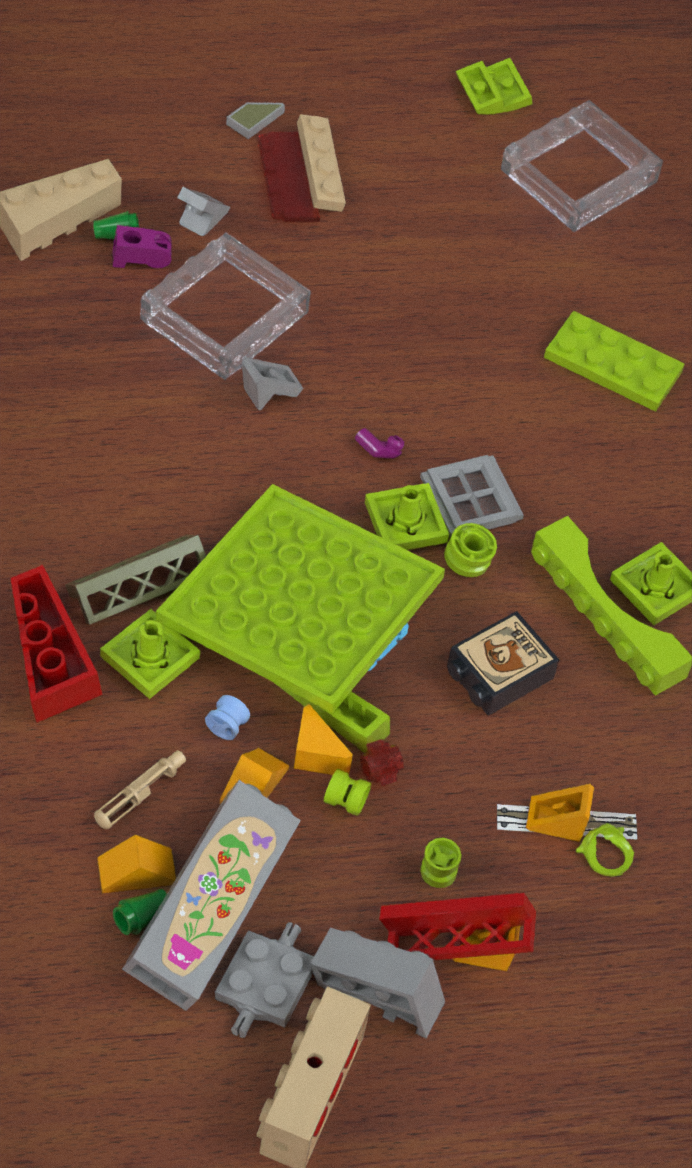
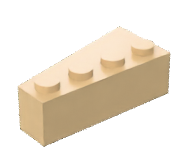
[0,159,122,261]

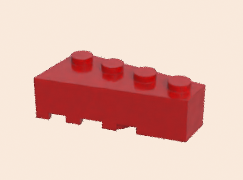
[10,565,102,723]

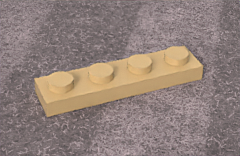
[297,114,346,212]

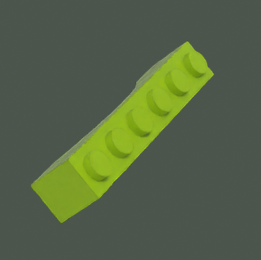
[531,516,692,696]

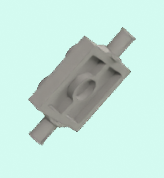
[215,922,314,1038]

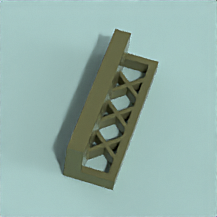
[65,534,206,625]

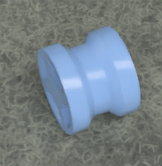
[205,695,250,740]

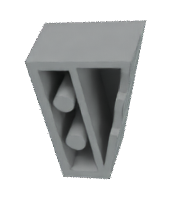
[310,928,445,1038]

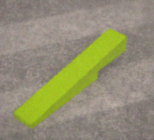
[275,683,390,755]

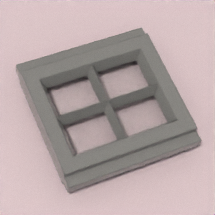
[420,455,524,537]

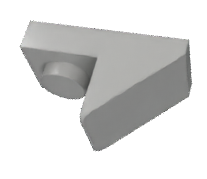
[178,187,230,236]
[242,357,304,410]

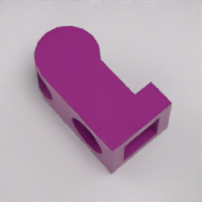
[112,225,172,268]

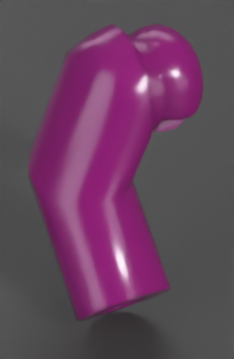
[355,428,404,459]

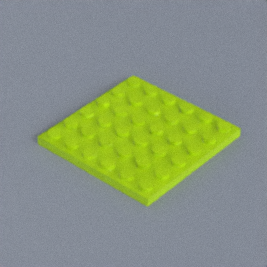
[156,484,445,713]

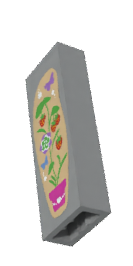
[122,780,301,1011]

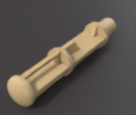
[94,750,186,829]

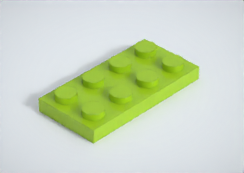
[544,311,685,412]

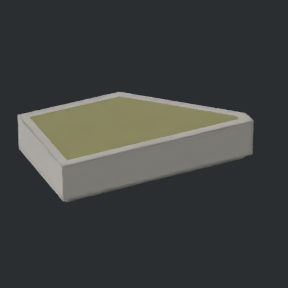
[226,102,285,139]

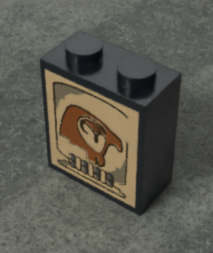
[447,611,559,716]

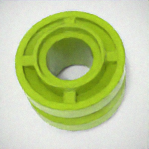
[444,523,497,577]

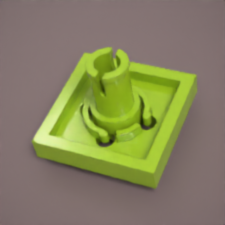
[365,483,449,550]
[610,542,692,625]
[100,609,200,699]

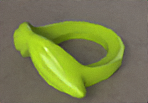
[576,823,634,877]

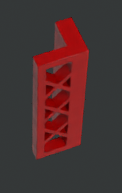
[379,893,536,960]

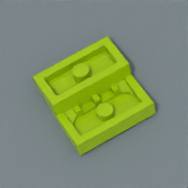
[456,58,533,114]

